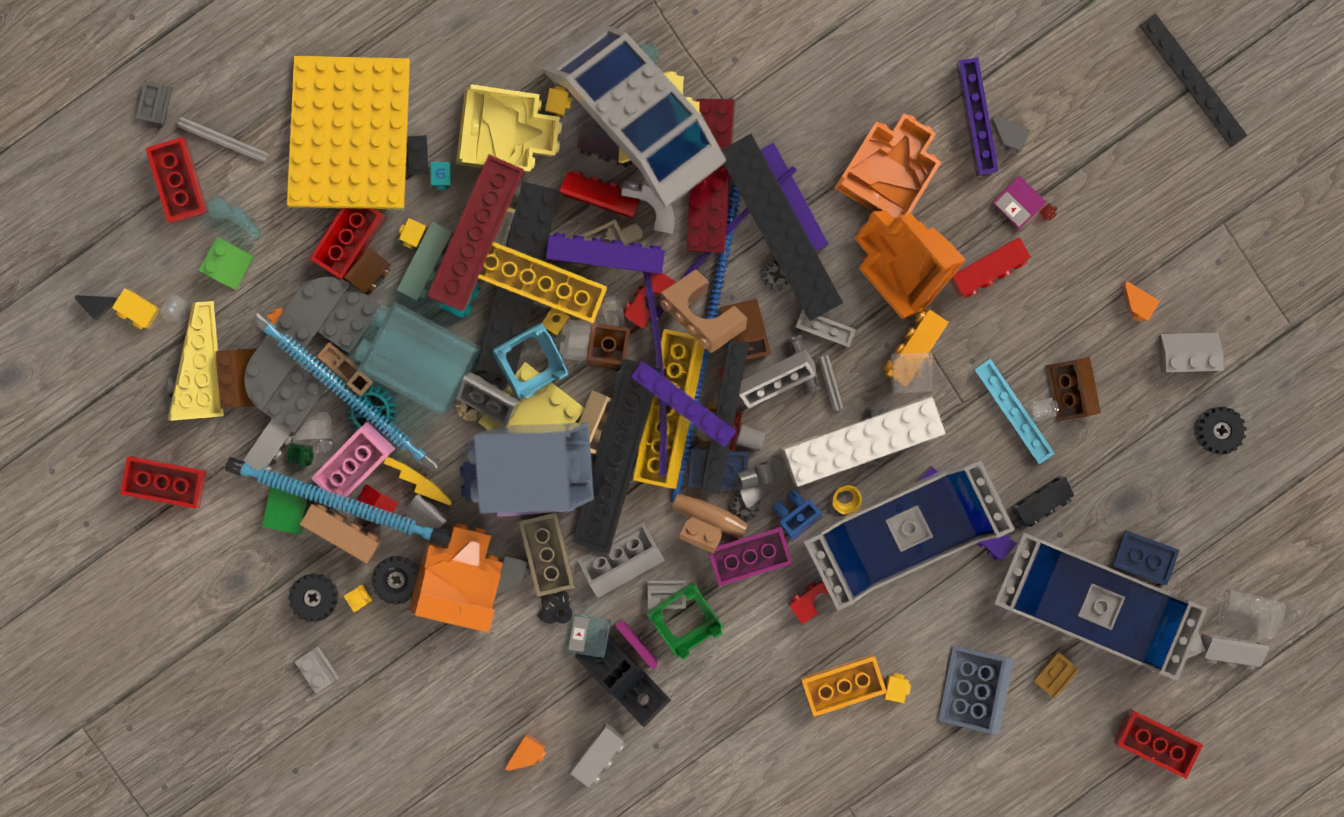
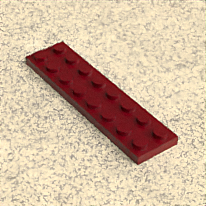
[686,98,735,253]
[427,154,525,312]

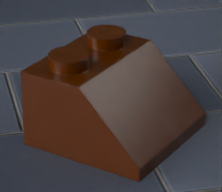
[345,248,391,294]
[586,323,630,371]

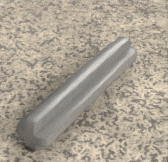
[818,355,843,411]

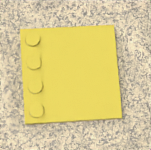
[478,362,585,430]

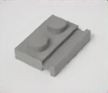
[648,580,686,609]
[295,646,340,694]

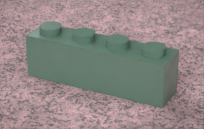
[397,222,454,301]

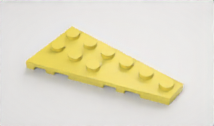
[168,301,224,421]

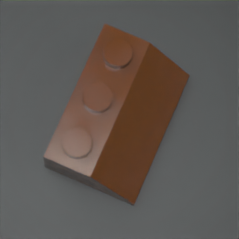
[216,348,258,409]
[1046,357,1101,421]

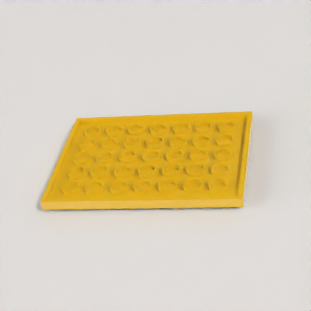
[287,56,410,210]

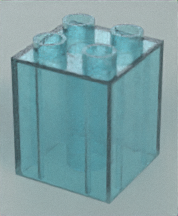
[353,301,482,415]

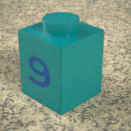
[431,162,452,190]

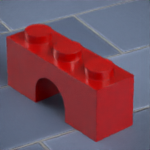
[623,272,675,329]
[788,580,832,624]

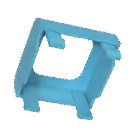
[492,323,568,400]

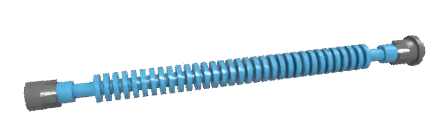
[250,311,440,474]

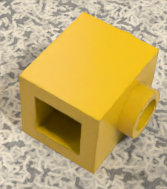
[545,86,572,117]
[398,218,428,249]
[542,307,570,336]
[883,673,911,703]

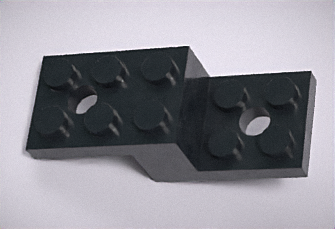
[575,629,671,728]

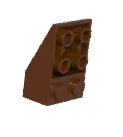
[720,299,771,360]

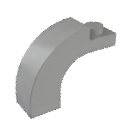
[621,177,676,234]

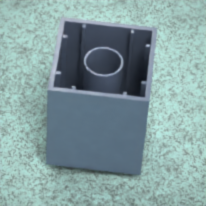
[468,423,594,513]

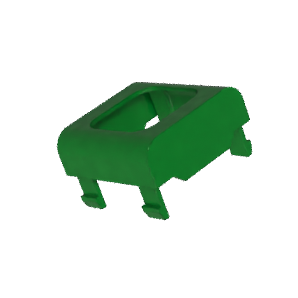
[646,581,724,660]

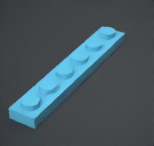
[974,359,1055,464]

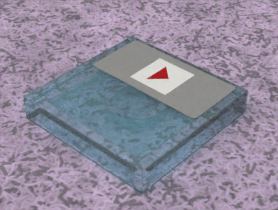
[567,614,611,658]

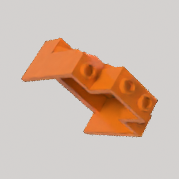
[834,113,941,219]
[854,209,966,319]
[409,523,503,633]

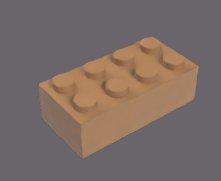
[300,503,383,563]

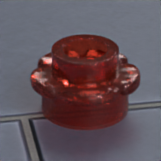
[1039,203,1057,221]

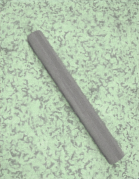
[177,118,268,162]

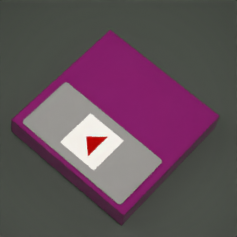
[992,176,1046,230]

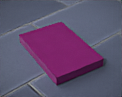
[615,618,658,670]

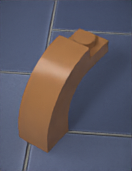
[317,342,374,396]

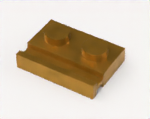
[1033,652,1079,699]

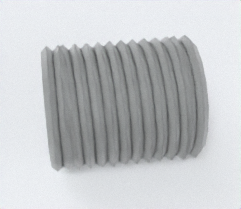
[736,425,765,452]

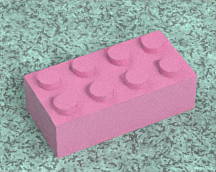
[311,422,395,498]

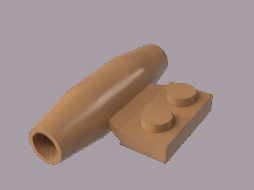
[672,494,748,553]

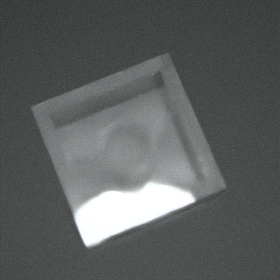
[560,320,592,362]
[891,353,933,393]

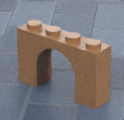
[660,270,747,353]

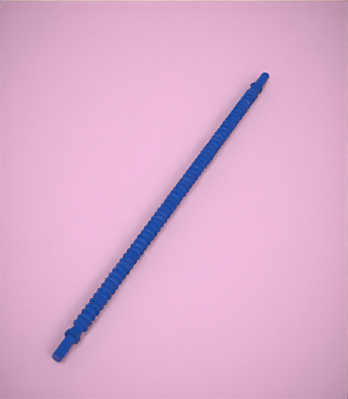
[670,182,741,503]

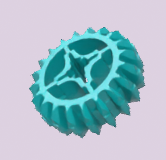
[345,386,398,434]

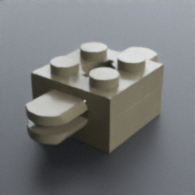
[573,219,642,272]

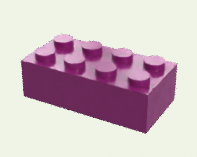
[708,526,793,586]

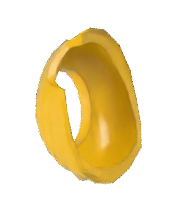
[832,485,862,515]

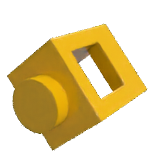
[344,584,372,612]

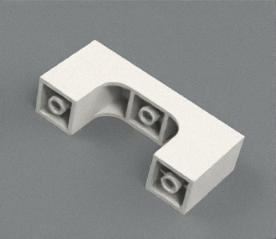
[781,397,946,486]

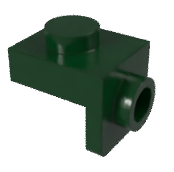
[288,443,314,467]

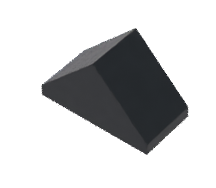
[75,295,118,320]

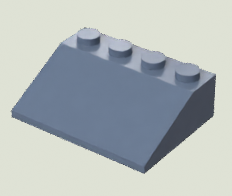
[938,646,1014,734]

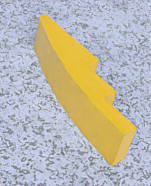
[384,456,453,505]

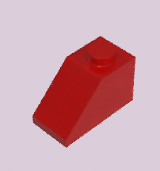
[357,484,400,514]

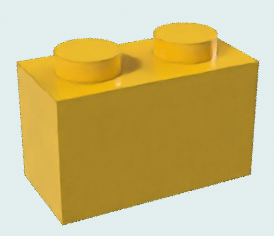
[112,288,161,330]

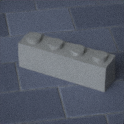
[739,349,816,408]
[243,418,305,471]

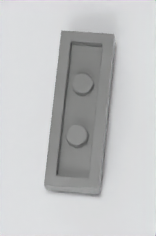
[795,309,856,348]

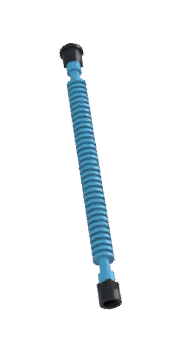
[225,456,452,549]

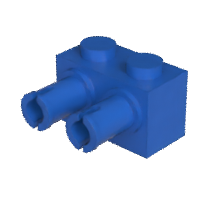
[771,488,823,541]

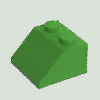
[199,237,255,290]

